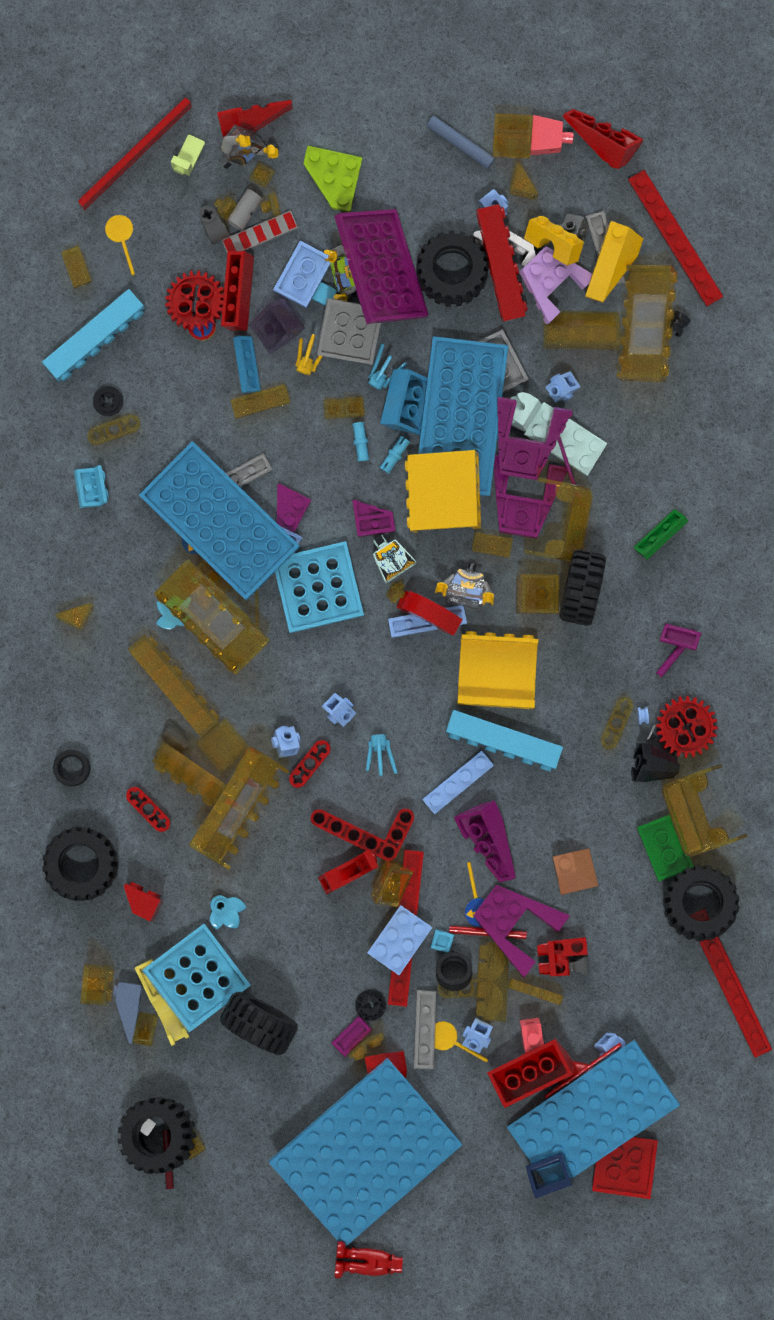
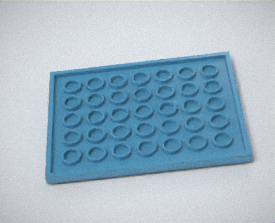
[268,1058,463,1246]

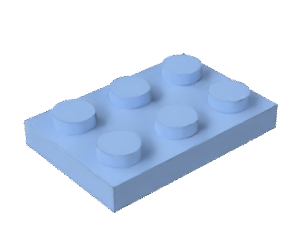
[273,241,330,309]
[368,905,432,975]

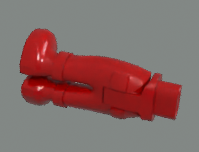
[334,1241,403,1279]

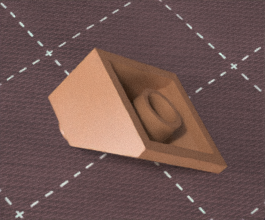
[552,849,598,895]

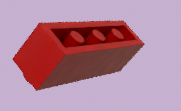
[221,251,254,331]

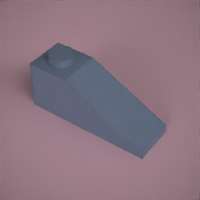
[113,982,143,1044]

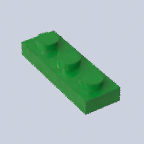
[633,509,688,560]

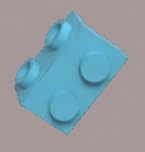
[74,465,108,508]

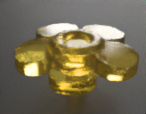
[386,582,405,603]

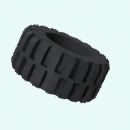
[416,230,489,307]
[559,549,606,626]
[42,827,118,901]
[663,865,740,942]
[220,992,298,1055]
[118,1097,196,1174]

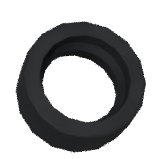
[53,749,91,787]
[436,952,472,991]

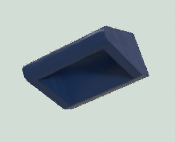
[526,1153,574,1199]

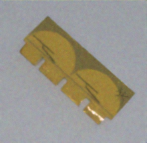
[476,942,509,1022]

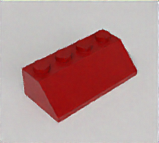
[487,1039,577,1108]

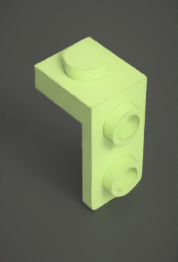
[171,135,205,176]

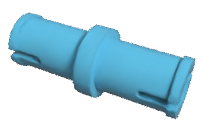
[352,422,369,462]
[379,436,410,474]

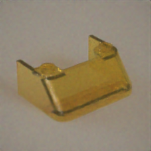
[524,478,593,562]
[662,764,748,856]

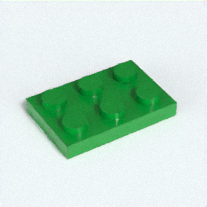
[637,813,694,882]

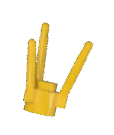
[295,334,323,375]

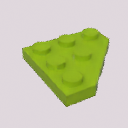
[303,146,363,212]

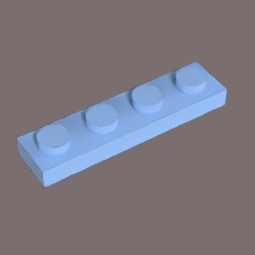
[388,605,467,638]
[422,751,494,815]

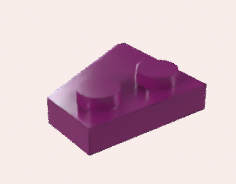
[277,484,311,533]
[352,500,395,537]

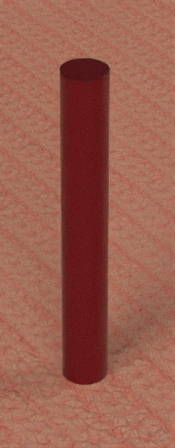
[162,1129,174,1189]

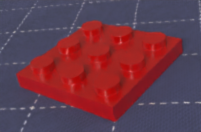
[592,1137,658,1199]

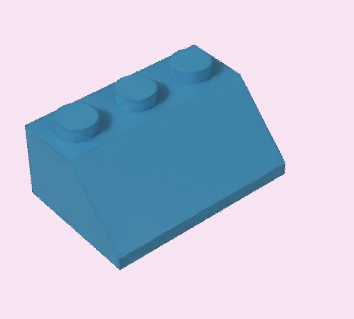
[380,369,428,435]

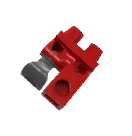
[537,937,589,976]

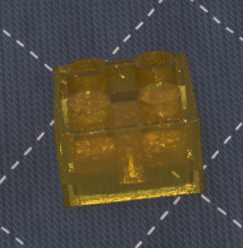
[492,113,533,159]

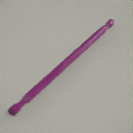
[557,436,583,508]

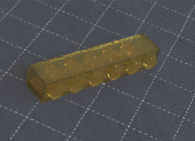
[128,635,220,738]

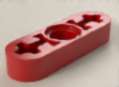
[289,740,331,788]
[126,787,171,832]

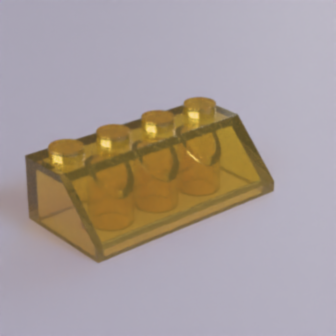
[543,311,620,350]
[152,742,229,807]

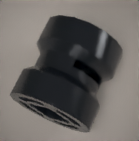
[665,311,691,337]

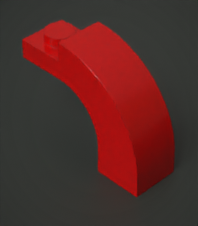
[396,591,463,636]
[318,849,379,895]

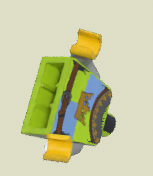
[324,245,356,302]

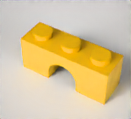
[524,216,584,266]

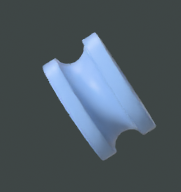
[637,707,649,725]

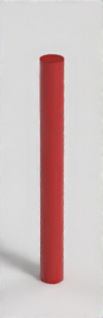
[449,926,527,939]

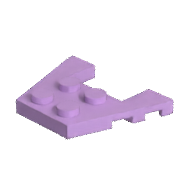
[520,246,592,325]

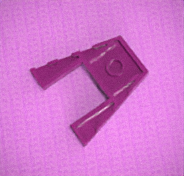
[497,397,573,480]
[493,455,567,539]
[473,885,570,978]

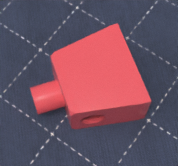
[530,115,573,155]
[519,1018,544,1054]

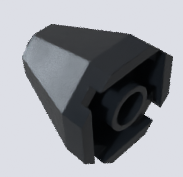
[631,743,680,782]

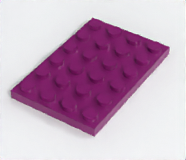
[334,209,429,324]

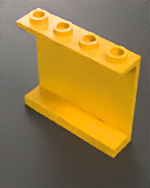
[405,450,481,533]
[457,631,538,709]

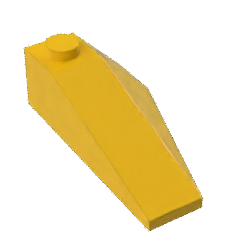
[585,221,644,303]

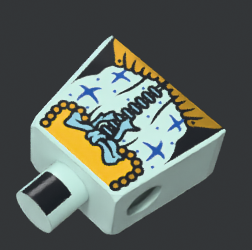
[373,535,416,584]

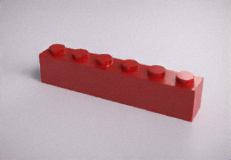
[475,204,528,321]

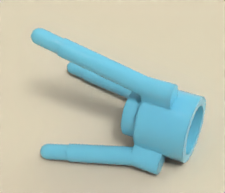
[368,343,407,390]
[366,734,397,776]

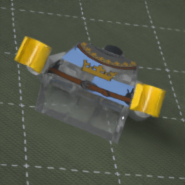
[219,125,278,169]
[435,563,494,610]

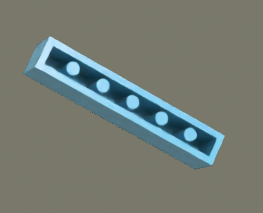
[42,289,145,382]
[446,710,563,772]

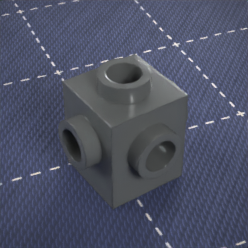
[560,214,589,241]

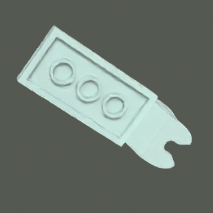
[510,392,607,476]

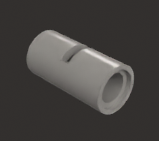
[227,189,263,231]

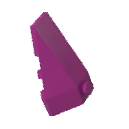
[454,800,516,882]

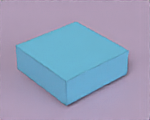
[312,282,338,306]
[430,930,454,953]

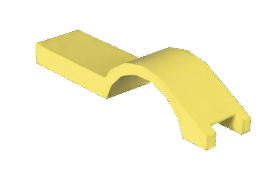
[135,959,189,1046]

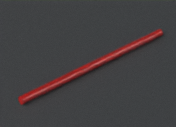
[545,1043,622,1099]

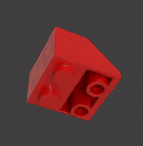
[124,882,163,922]

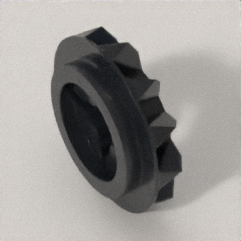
[93,386,123,416]
[355,990,386,1021]

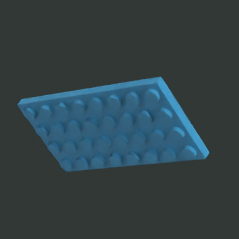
[418,336,509,497]
[139,441,300,601]
[507,1039,680,1183]

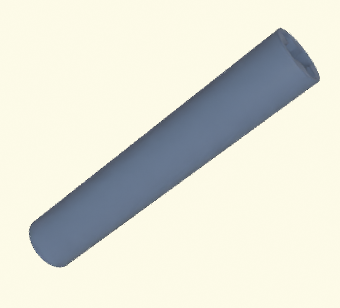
[426,115,495,169]

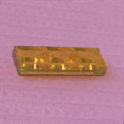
[230,384,290,419]

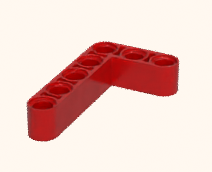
[310,809,414,861]

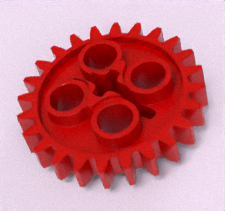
[165,270,224,332]
[655,696,718,758]

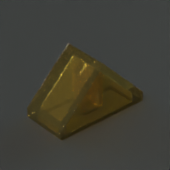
[509,162,538,200]
[55,602,94,632]
[132,1012,158,1046]

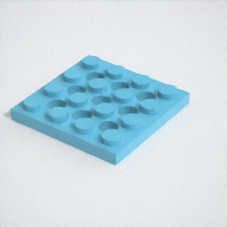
[275,541,364,633]
[142,924,251,1033]

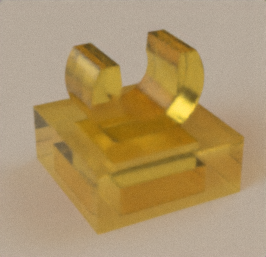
[249,162,275,189]
[260,193,281,217]
[214,196,237,221]

